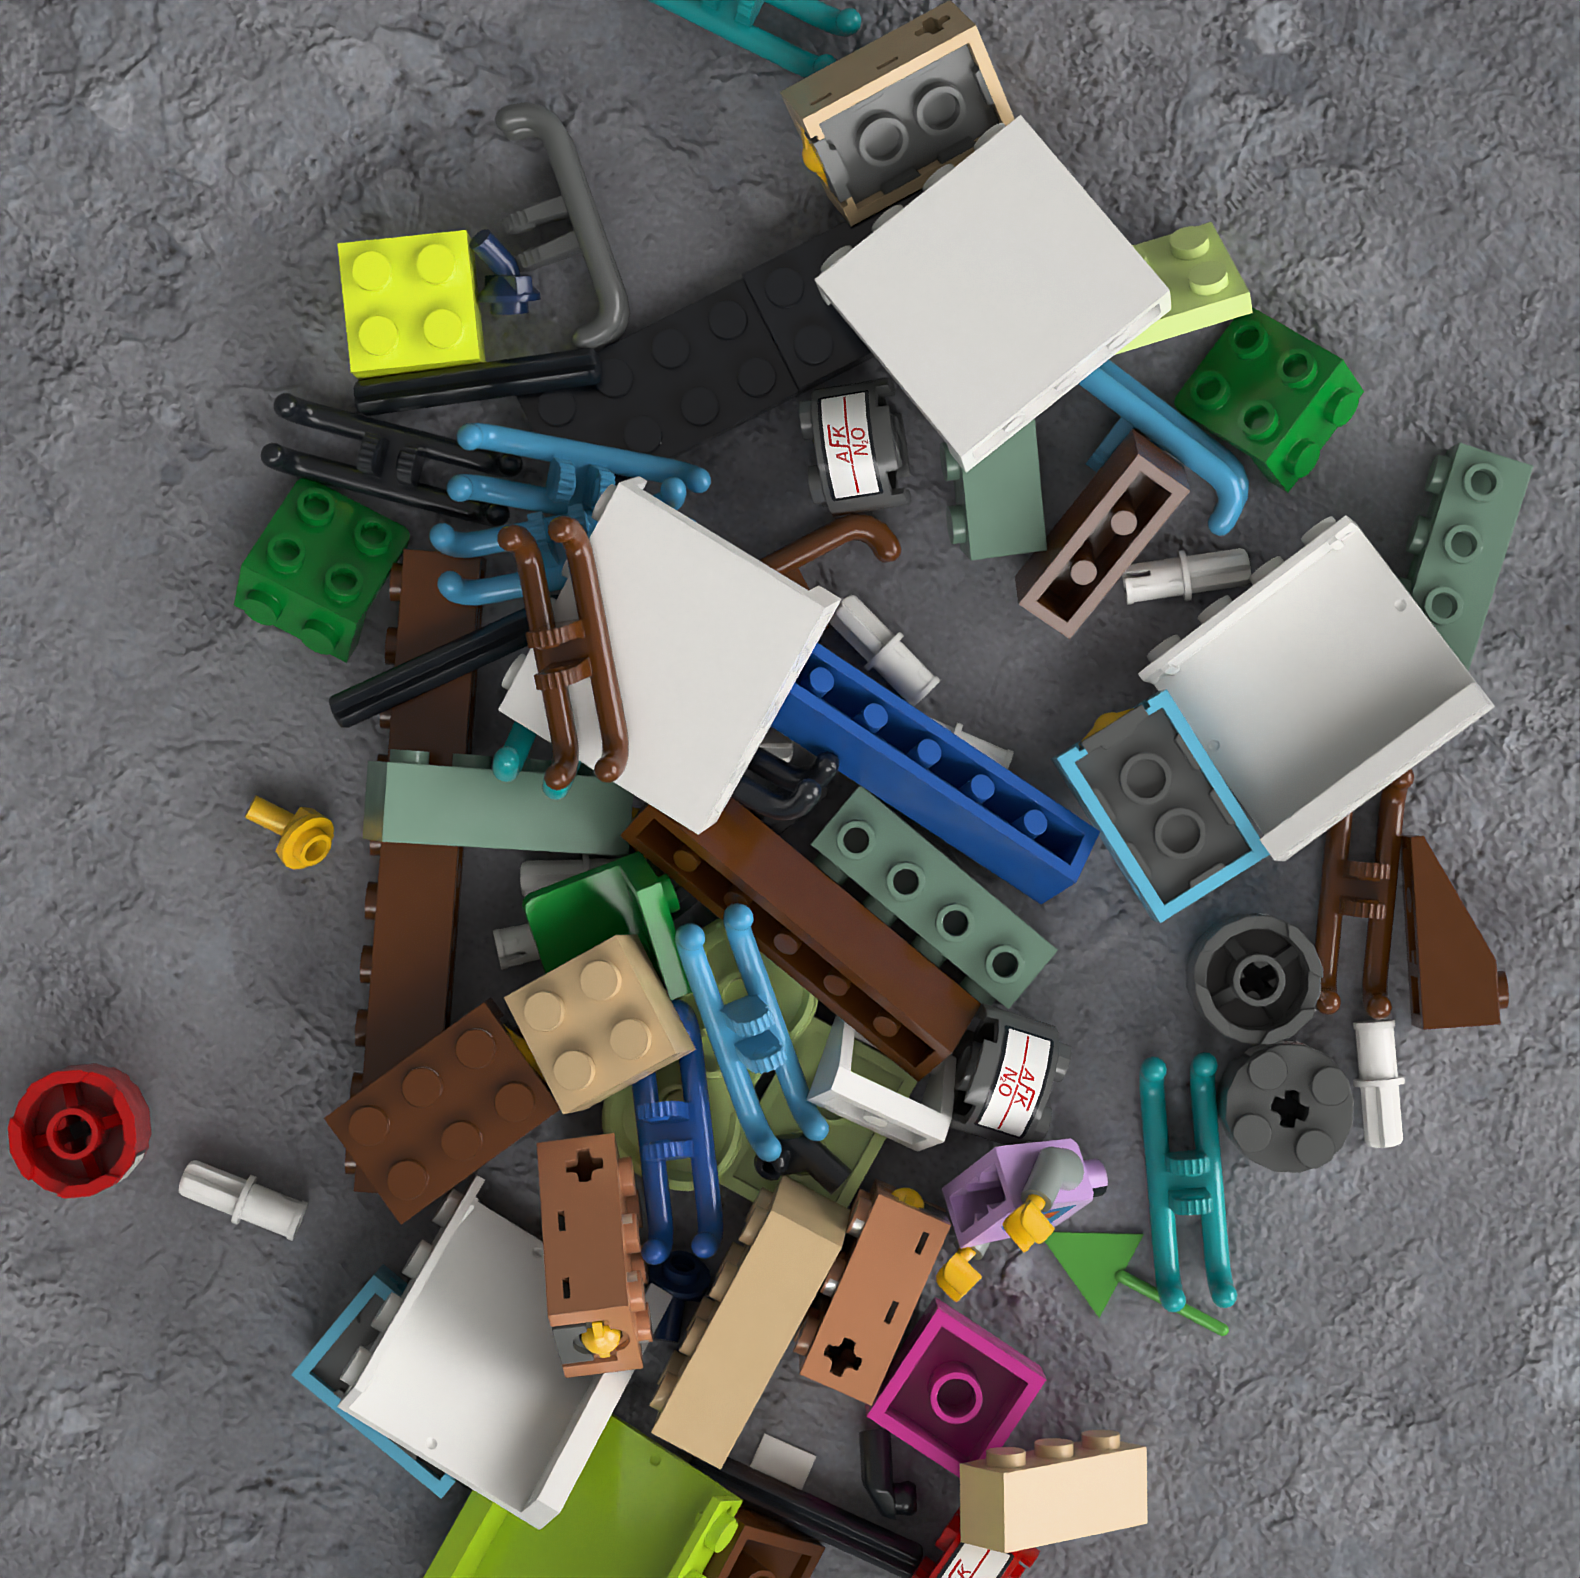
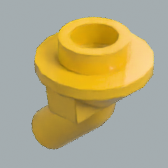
[244,795,334,870]

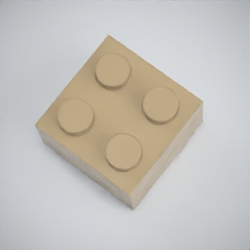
[504,934,696,1115]

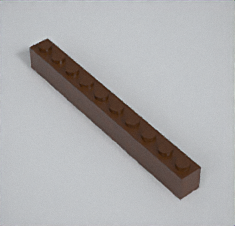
[345,549,487,1193]

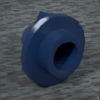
[469,229,541,315]
[648,1250,711,1343]

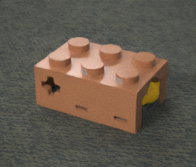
[537,1133,653,1378]
[793,1178,951,1406]

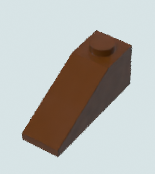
[1400,835,1509,1030]

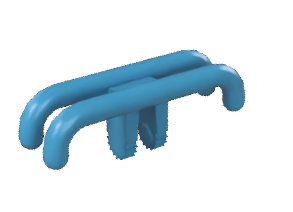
[1078,359,1249,536]
[447,423,711,522]
[429,477,686,606]
[675,903,829,1162]

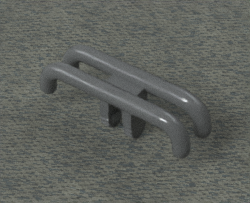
[495,102,630,352]

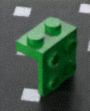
[1174,307,1364,493]
[234,478,410,663]
[522,851,692,1000]

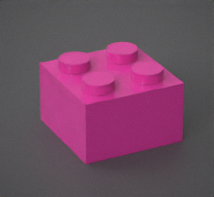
[865,1297,1046,1478]

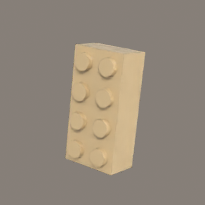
[649,1175,851,1470]

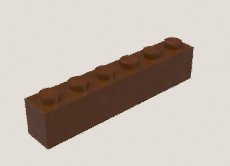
[620,797,981,1082]

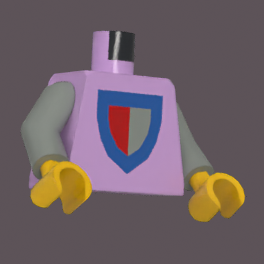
[936,1138,1108,1302]

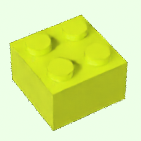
[337,230,486,380]

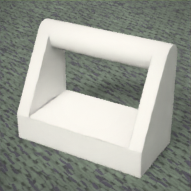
[806,1015,956,1152]

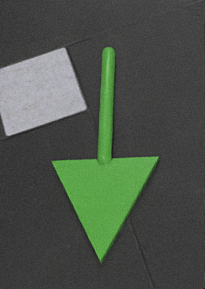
[1045,1231,1229,1336]

